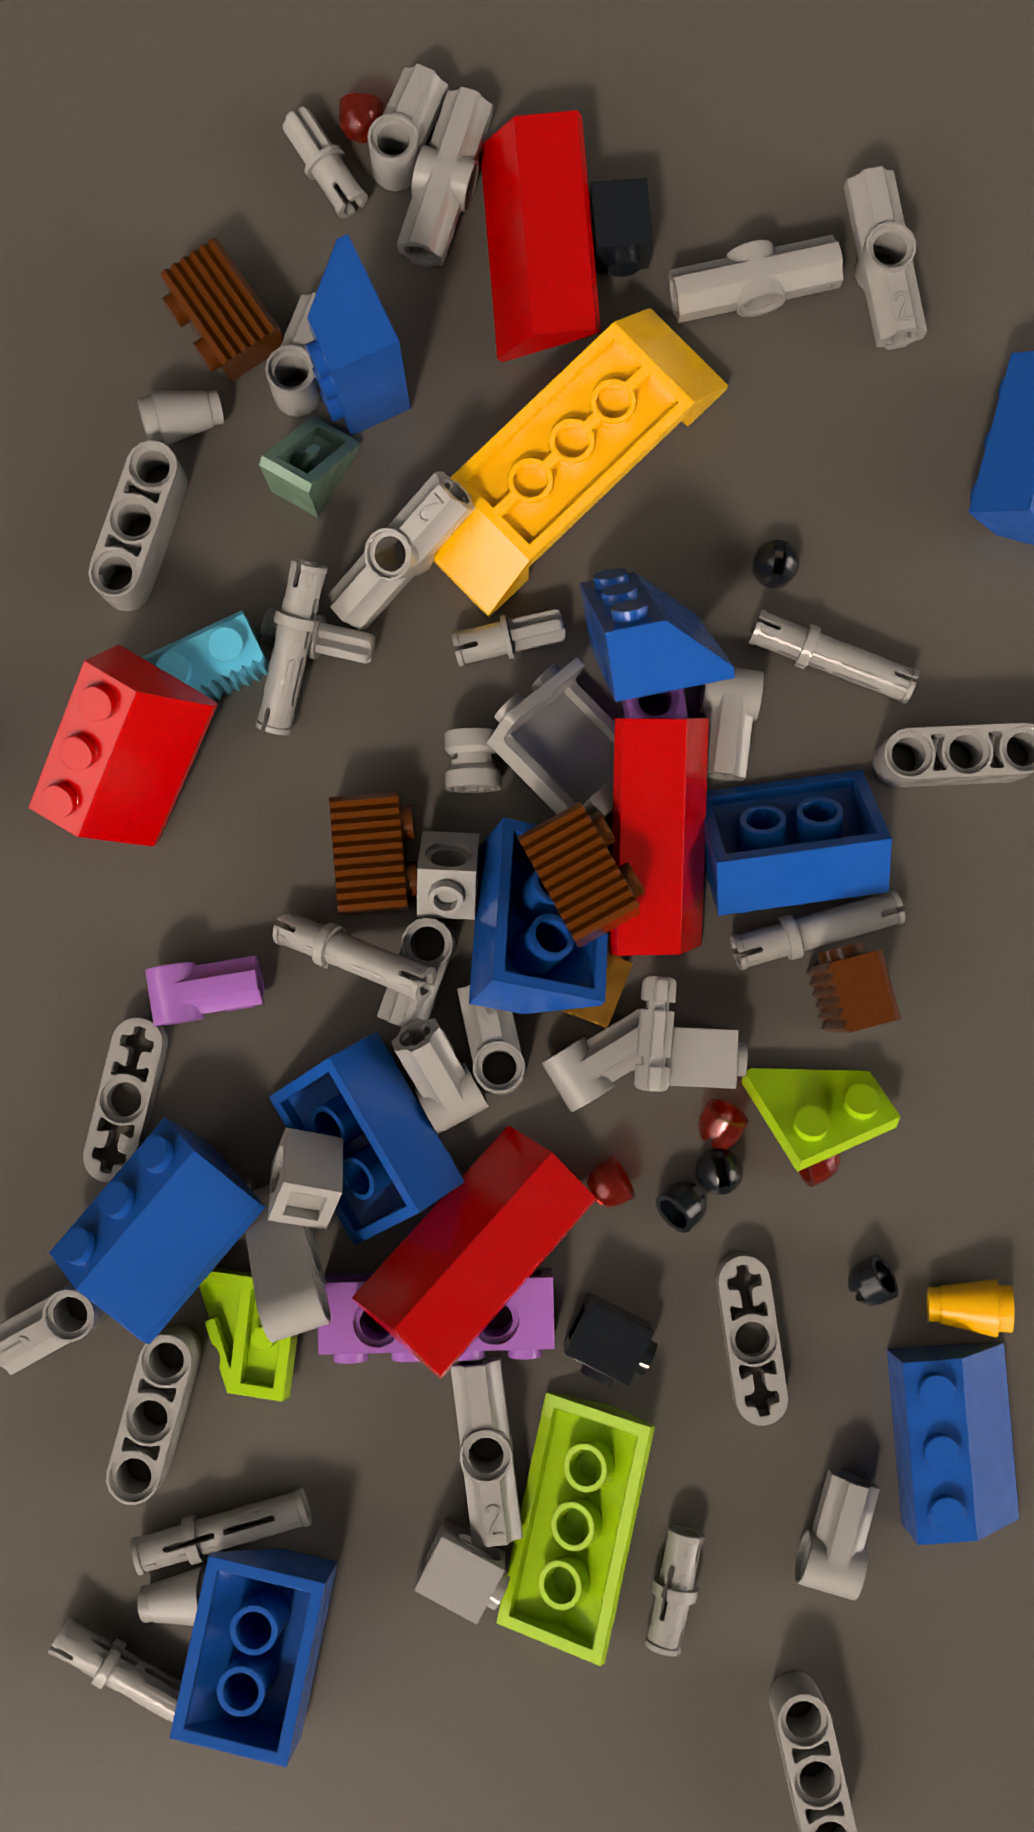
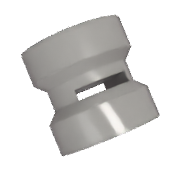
[444,728,502,793]

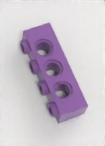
[318,1269,555,1364]

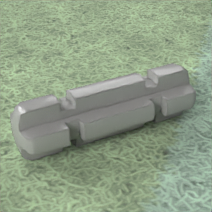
[634,976,677,1092]

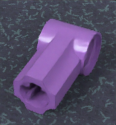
[145,956,265,1027]

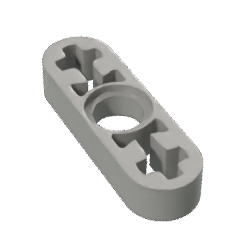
[83,1018,168,1182]
[715,1252,788,1426]

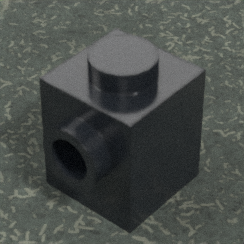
[589,178,653,277]
[563,1292,658,1387]

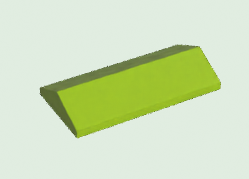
[496,1391,655,1666]

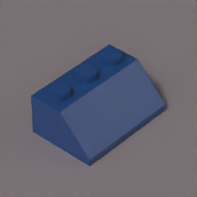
[305,234,411,436]
[968,351,1034,545]
[580,568,735,702]
[704,769,892,916]
[469,817,611,1014]
[269,1032,465,1245]
[49,1117,266,1344]
[887,1341,1019,1545]
[169,1548,338,1767]

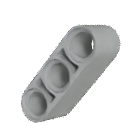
[88,440,188,611]
[872,723,1034,788]
[245,1185,331,1343]
[106,1324,203,1505]
[769,1671,857,1832]

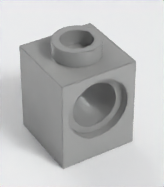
[417,831,480,920]
[664,1027,748,1089]
[268,1128,343,1230]
[414,1519,510,1624]

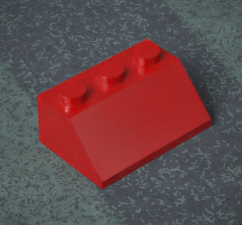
[28,644,218,847]

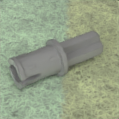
[282,106,368,219]
[260,608,375,664]
[451,608,566,667]

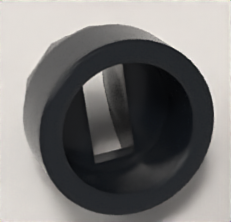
[752,539,799,588]
[695,1148,743,1195]
[656,1181,707,1233]
[848,1254,898,1306]

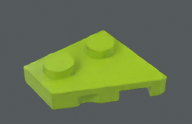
[741,1068,901,1172]
[199,1268,298,1402]

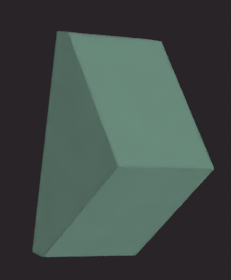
[259,416,361,518]

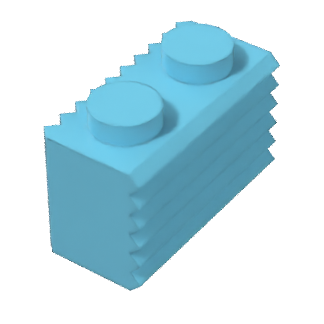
[141,610,270,701]

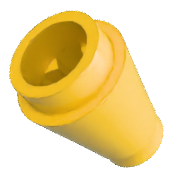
[927,1278,1015,1338]

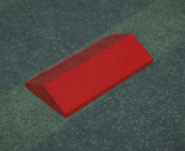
[480,110,601,363]
[609,717,709,956]
[352,1125,596,1379]

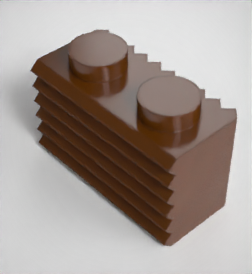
[160,237,283,383]
[329,791,417,915]
[517,801,645,948]
[806,942,901,1033]

